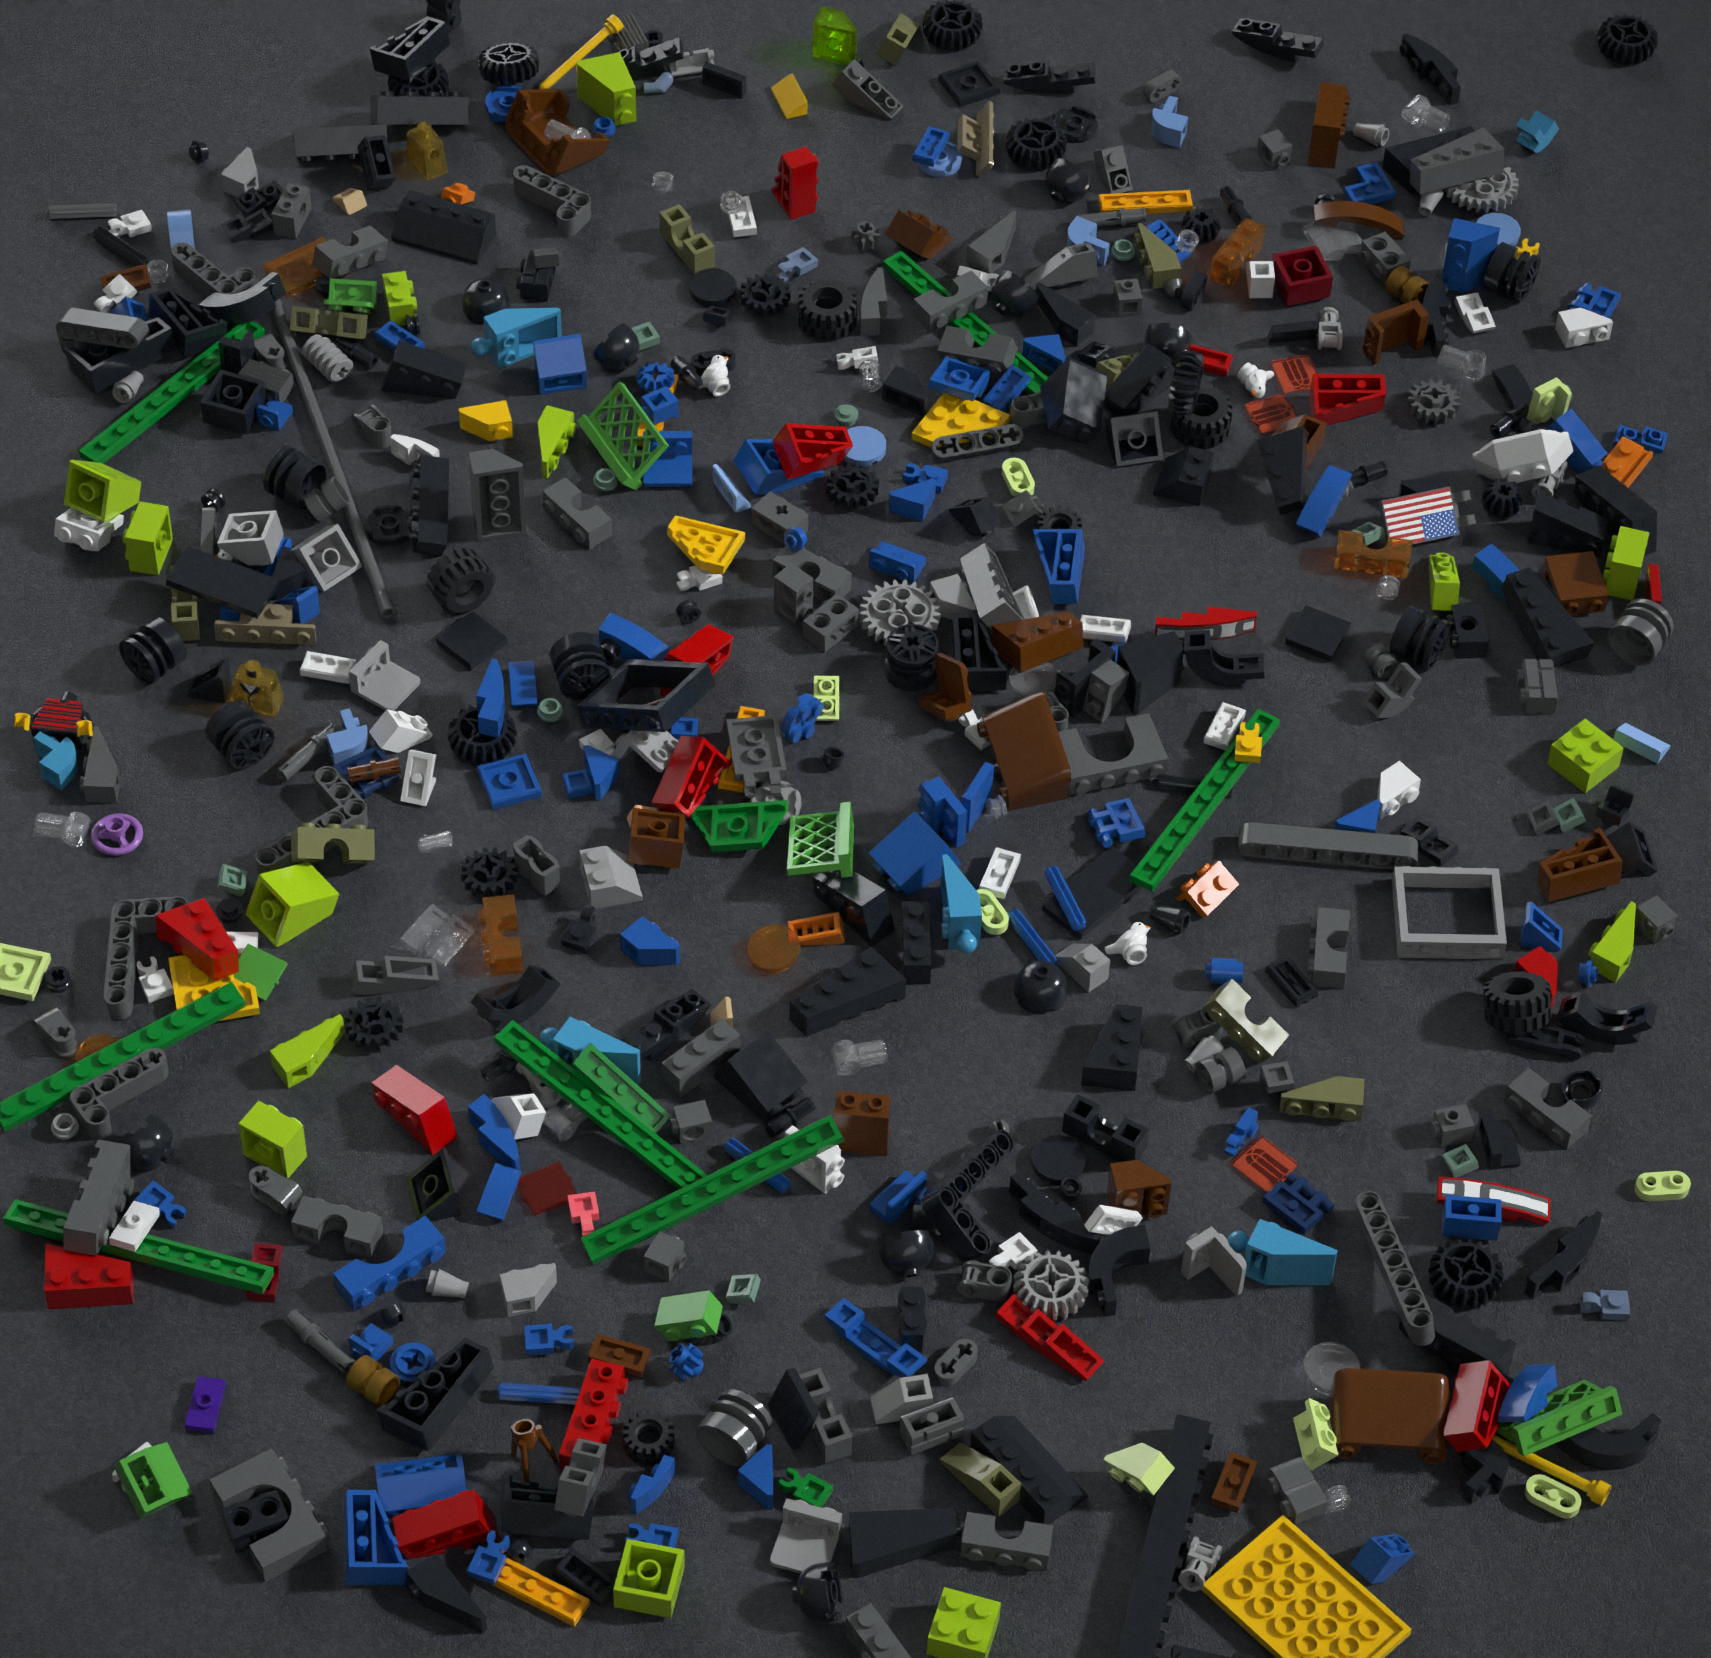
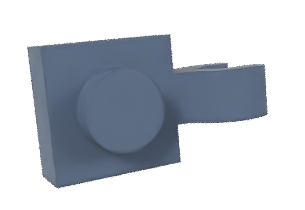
[777,247,818,282]
[1579,1290,1631,1320]

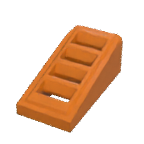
[788,912,845,946]

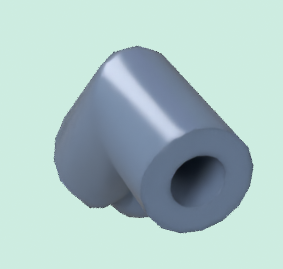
[643,72,673,94]

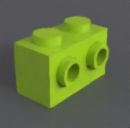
[382,271,417,326]

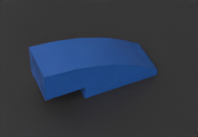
[1296,465,1352,538]
[1472,543,1519,605]
[599,613,671,661]
[476,658,505,738]
[468,1094,520,1170]
[1498,1364,1558,1422]

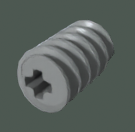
[302,334,353,382]

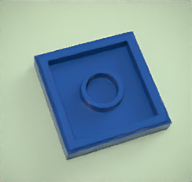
[477,753,542,810]
[962,762,994,833]

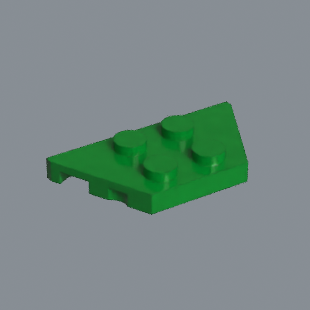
[690,800,789,852]

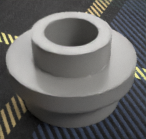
[51,1113,79,1140]

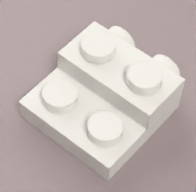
[54,508,124,552]
[785,1125,845,1194]

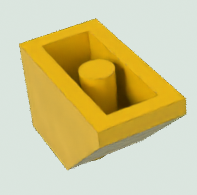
[459,400,513,442]

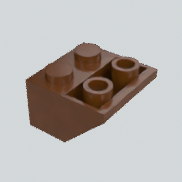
[885,209,953,259]
[1260,414,1327,471]
[1107,1160,1172,1218]

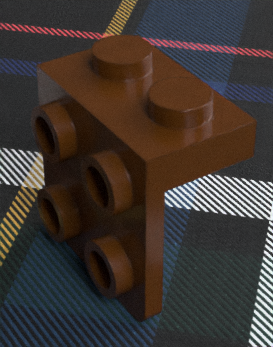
[918,653,972,721]

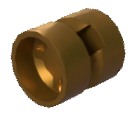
[1385,265,1429,304]
[346,1355,400,1408]

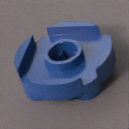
[485,85,523,122]
[781,693,824,743]

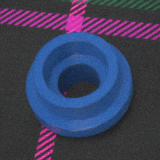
[593,117,615,137]
[784,527,807,552]
[1578,960,1598,987]

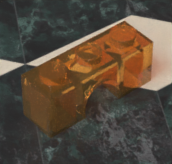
[1209,218,1266,288]
[1334,530,1413,578]
[478,894,523,977]

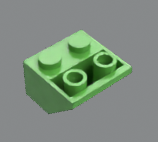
[114,1442,193,1520]

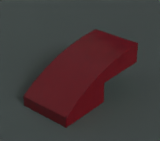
[246,1243,283,1302]

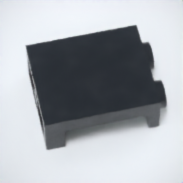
[1055,638,1116,717]

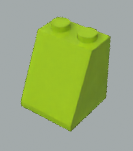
[576,52,636,126]
[64,460,141,523]
[245,862,339,947]

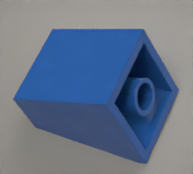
[869,811,962,896]

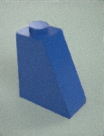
[1545,408,1608,473]

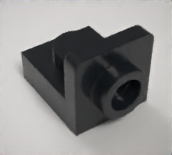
[1077,341,1115,368]

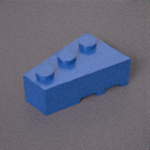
[1033,529,1085,604]
[343,1490,408,1585]

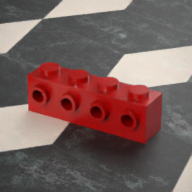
[559,1359,629,1470]

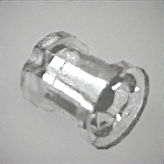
[859,359,883,392]

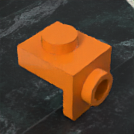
[440,183,476,205]

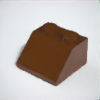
[628,808,685,869]

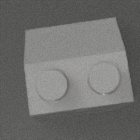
[217,510,284,566]
[290,524,363,592]
[580,846,643,909]

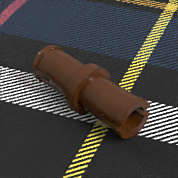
[347,757,402,784]

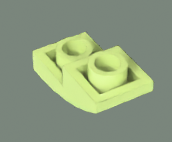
[814,676,839,721]

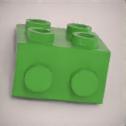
[323,278,378,314]

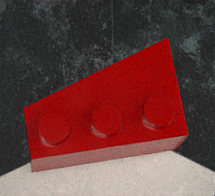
[771,146,819,220]
[651,736,732,817]
[155,898,239,981]
[1443,1360,1511,1452]
[393,1489,500,1560]

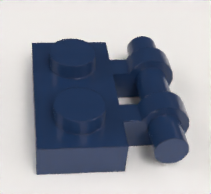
[333,745,400,799]
[1262,1172,1335,1235]

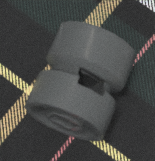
[304,477,350,522]
[1195,1047,1246,1094]

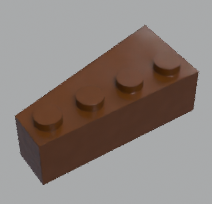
[1308,82,1351,169]

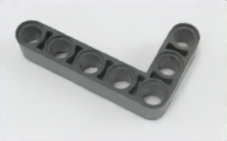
[255,766,368,876]
[104,896,188,1020]

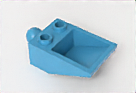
[471,308,562,369]
[940,854,982,954]
[540,1017,641,1085]
[1227,1219,1338,1285]

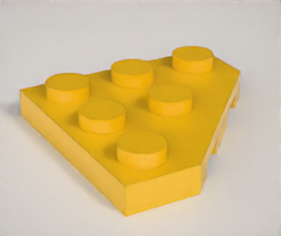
[912,393,1010,447]
[667,515,745,575]
[168,955,260,1021]

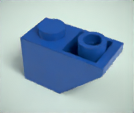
[620,916,680,965]
[1350,1534,1415,1584]

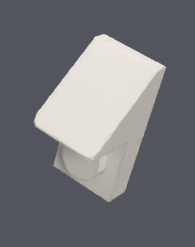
[400,750,436,806]

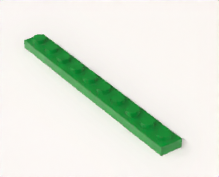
[883,251,1048,395]
[79,321,265,464]
[1130,709,1280,892]
[0,982,246,1132]
[494,1020,708,1190]
[581,1115,844,1265]
[3,1199,274,1294]

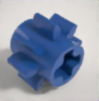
[669,1343,704,1380]

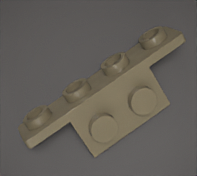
[957,101,994,177]
[214,604,316,645]

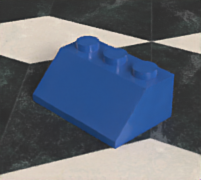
[1442,218,1500,293]
[375,1453,466,1515]

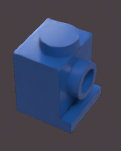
[641,386,679,425]

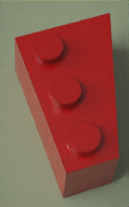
[1310,374,1386,426]
[772,423,853,480]
[660,624,734,697]
[371,1065,458,1155]
[44,1244,134,1309]

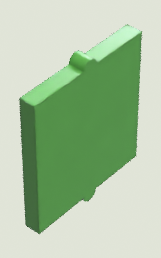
[233,944,288,1001]

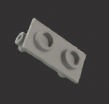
[668,48,715,77]

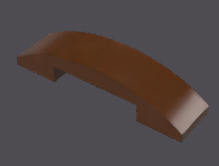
[1313,201,1404,239]

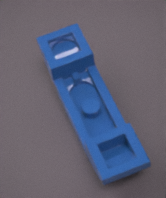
[825,1298,927,1378]

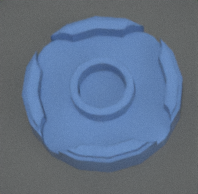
[917,142,962,177]
[1476,213,1521,247]
[844,426,886,467]

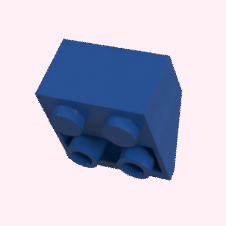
[533,334,587,395]

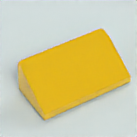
[771,74,808,119]

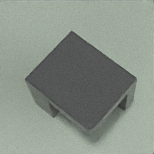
[1259,1061,1295,1093]

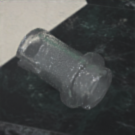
[418,830,453,854]

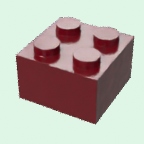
[1272,245,1333,306]

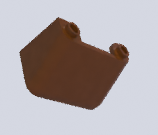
[505,89,610,175]
[977,692,1071,811]
[1330,1368,1449,1464]

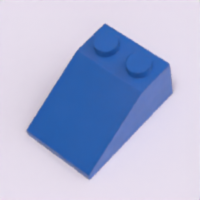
[733,439,824,494]

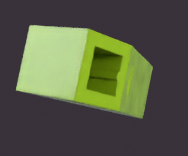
[538,405,577,479]
[1429,553,1460,611]
[1588,901,1636,982]
[270,1014,345,1088]

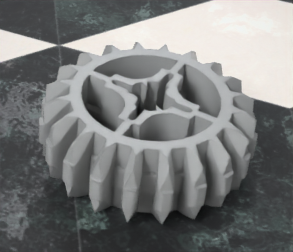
[1013,1249,1089,1322]

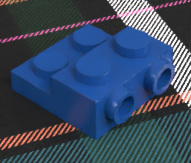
[928,357,991,401]
[917,777,967,848]

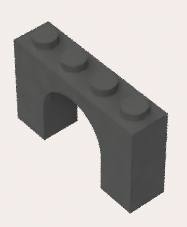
[1058,713,1168,795]
[209,1448,329,1582]

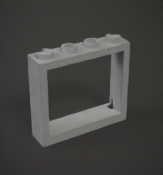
[1392,866,1507,960]

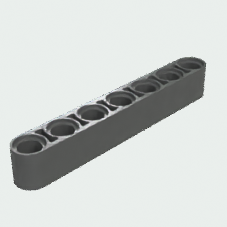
[1238,822,1418,870]
[1356,1191,1435,1346]

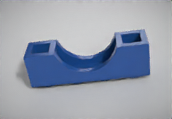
[333,1216,446,1311]

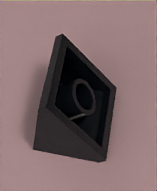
[406,1148,460,1222]

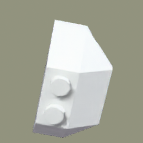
[1472,429,1573,483]

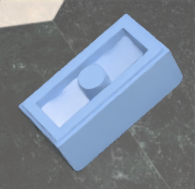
[712,464,751,513]
[1613,723,1671,764]

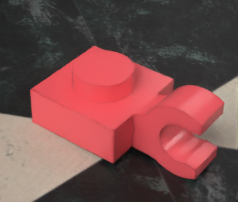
[567,1191,599,1237]

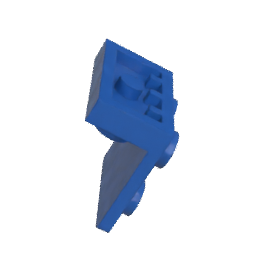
[643,431,692,487]

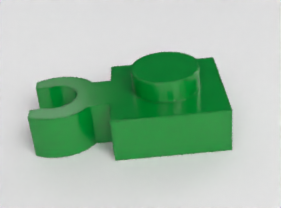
[779,1468,833,1508]

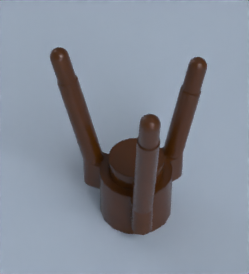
[510,1419,558,1483]

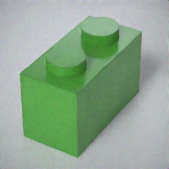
[654,1290,723,1341]

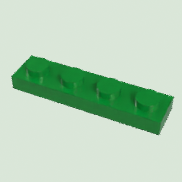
[571,1043,671,1134]

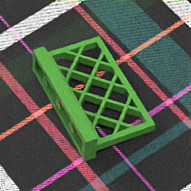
[577,382,669,490]
[787,802,854,878]
[1496,1379,1623,1456]

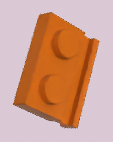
[1601,436,1653,488]

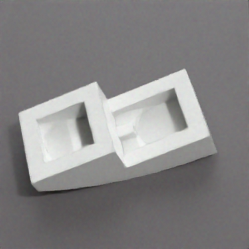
[1454,292,1496,333]
[390,434,439,465]

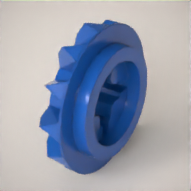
[636,361,675,392]
[390,1342,436,1384]

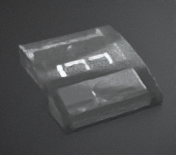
[1302,221,1362,260]
[399,904,475,967]

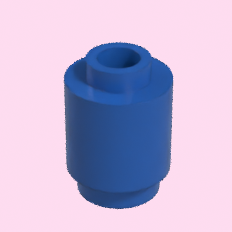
[1205,958,1243,985]

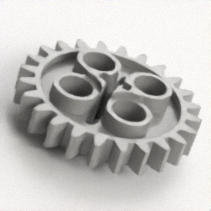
[1444,167,1519,213]
[860,580,941,646]

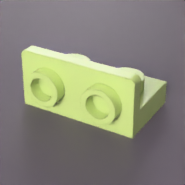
[1527,377,1572,424]
[1293,1398,1338,1470]

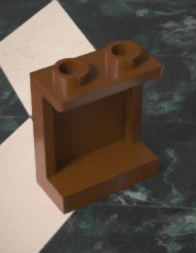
[1362,300,1429,365]
[1542,551,1609,616]
[833,1091,891,1156]

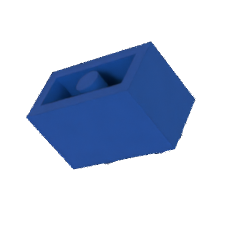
[1442,1195,1501,1241]

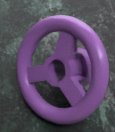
[91,813,143,856]

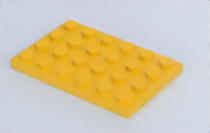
[1201,1515,1412,1658]

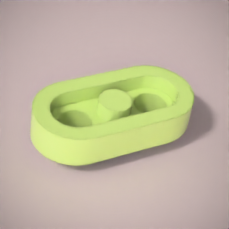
[1002,458,1035,497]
[976,889,1009,935]
[1635,1171,1691,1201]
[1525,1474,1581,1519]

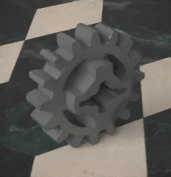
[1407,379,1460,424]

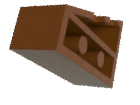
[992,611,1083,673]
[1537,827,1622,902]

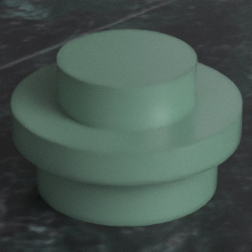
[1111,239,1135,261]
[834,404,858,427]
[593,469,618,491]
[537,698,563,722]

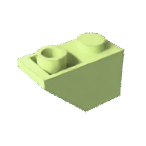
[1103,1443,1175,1495]

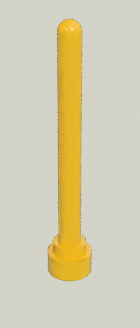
[539,14,624,90]
[1492,1435,1611,1506]

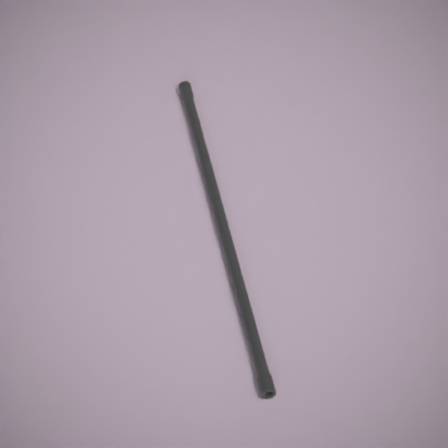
[271,299,395,618]

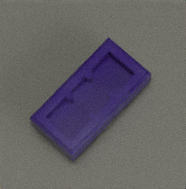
[185,1376,226,1434]

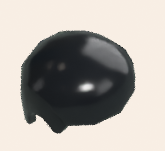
[1561,1070,1603,1110]

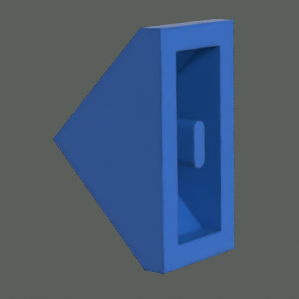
[1022,334,1066,373]
[889,478,936,521]
[276,586,320,624]
[583,745,620,801]
[1334,799,1381,833]
[1520,901,1563,951]
[738,1444,773,1510]

